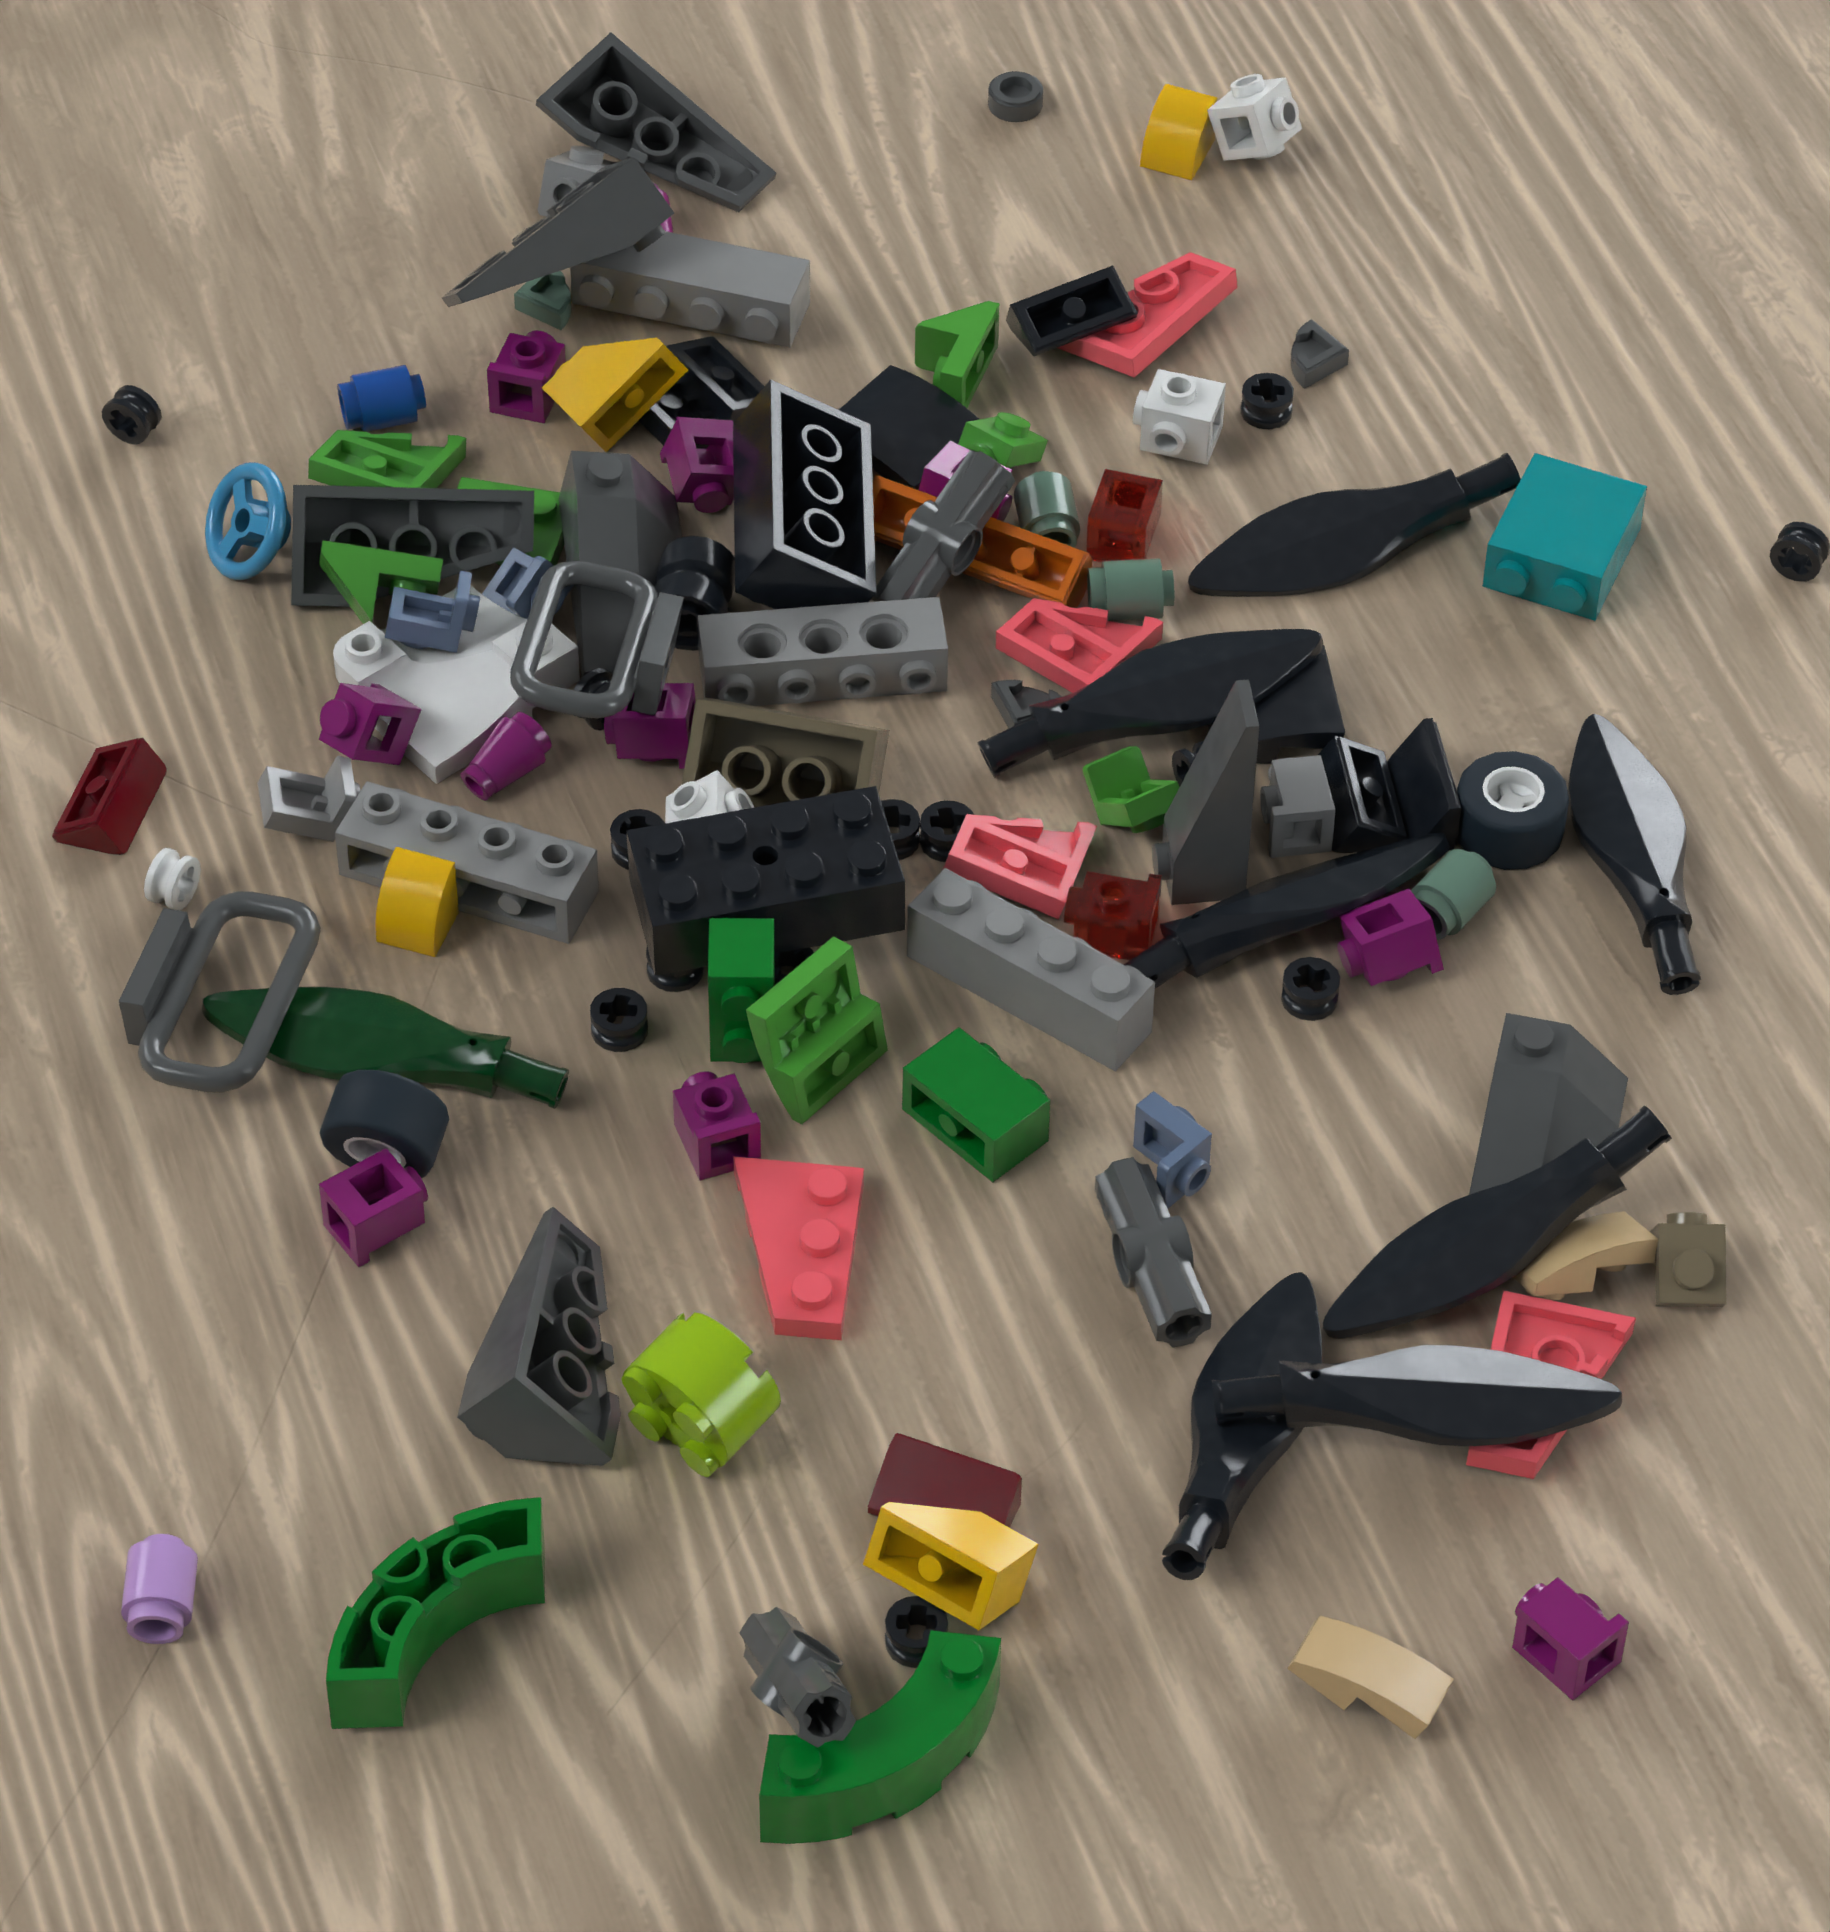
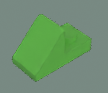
[915,301,1000,408]
[319,540,443,624]

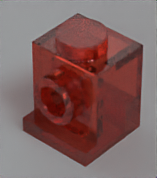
[1086,469,1163,562]
[1064,871,1162,961]

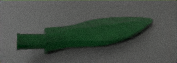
[202,987,569,1109]

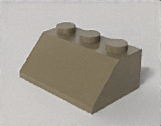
[682,698,890,808]

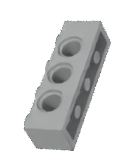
[698,597,948,706]

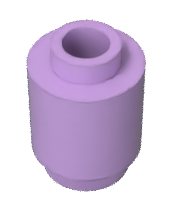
[121,1534,198,1644]

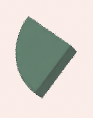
[514,271,572,330]

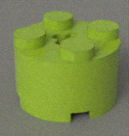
[621,1312,781,1477]

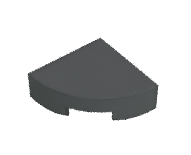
[1291,319,1349,389]
[991,679,1062,728]

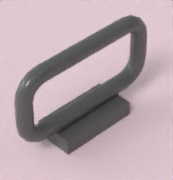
[510,561,684,719]
[119,891,321,1093]

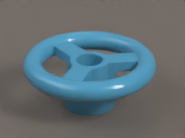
[205,462,291,580]

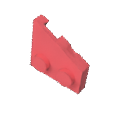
[996,598,1163,693]
[943,814,1097,920]

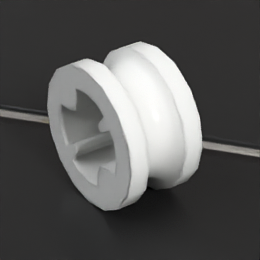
[144,848,201,911]

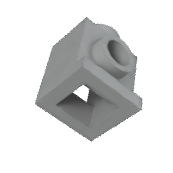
[1260,755,1335,858]

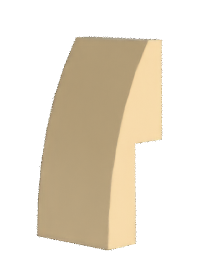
[1513,1211,1658,1301]
[1287,1616,1454,1739]

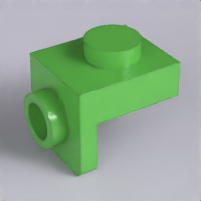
[958,412,1048,469]
[1082,746,1180,833]

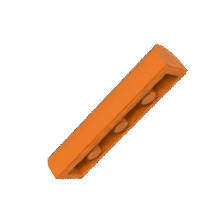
[873,475,1093,608]

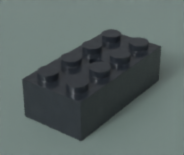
[733,379,877,609]
[626,786,905,976]

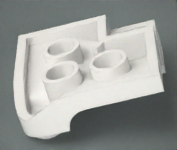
[333,585,580,784]

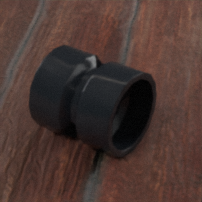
[654,536,735,651]

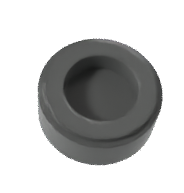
[988,71,1043,122]

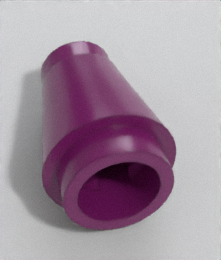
[461,712,552,801]

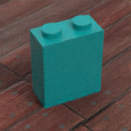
[1482,453,1647,621]

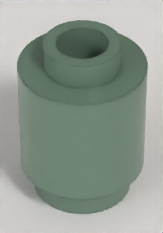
[1014,471,1081,548]
[1087,558,1175,621]
[1411,849,1496,940]

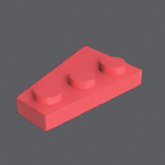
[1058,252,1238,378]
[733,1156,864,1340]
[1466,1290,1636,1479]

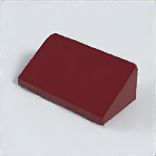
[52,738,167,855]
[868,1433,1022,1528]

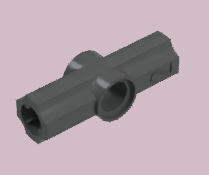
[872,450,1015,602]
[1095,1157,1212,1348]
[739,1607,856,1748]

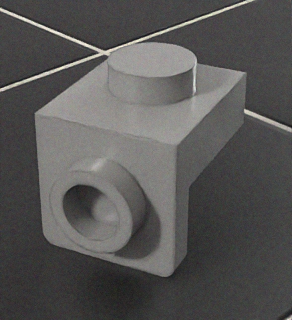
[538,146,616,218]
[258,756,361,842]

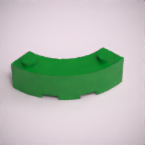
[326,1497,545,1729]
[759,1630,1001,1844]

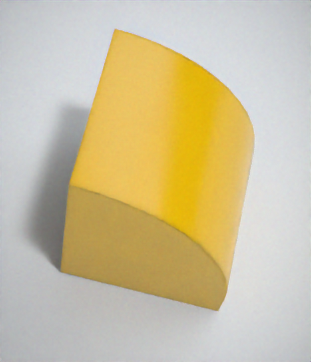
[1140,84,1218,181]
[375,847,459,957]

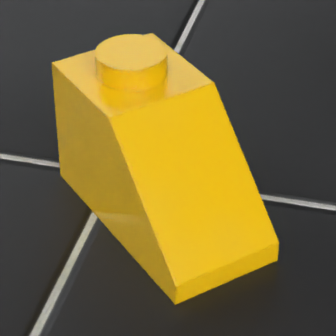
[542,337,688,453]
[863,1502,1039,1630]

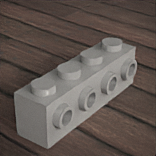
[570,231,810,348]
[335,781,599,944]
[907,868,1155,1072]

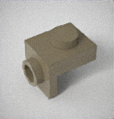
[1650,1212,1726,1307]

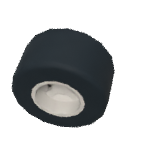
[1457,751,1569,870]
[320,1070,449,1178]

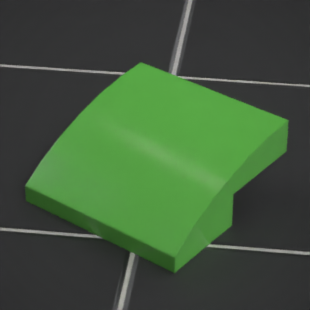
[746,936,888,1124]

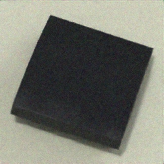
[638,336,764,449]
[839,365,979,490]
[1208,645,1345,764]

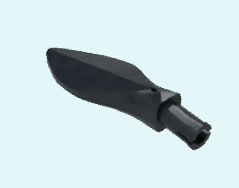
[1188,453,1521,597]
[977,629,1323,778]
[1568,714,1701,995]
[1124,832,1450,989]
[1323,1105,1672,1339]
[1162,1272,1322,1580]
[1212,1345,1622,1446]

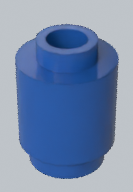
[337,365,426,432]

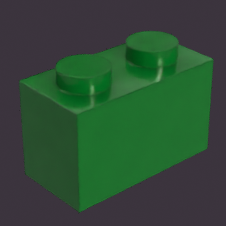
[708,918,775,1063]
[902,1027,1050,1183]

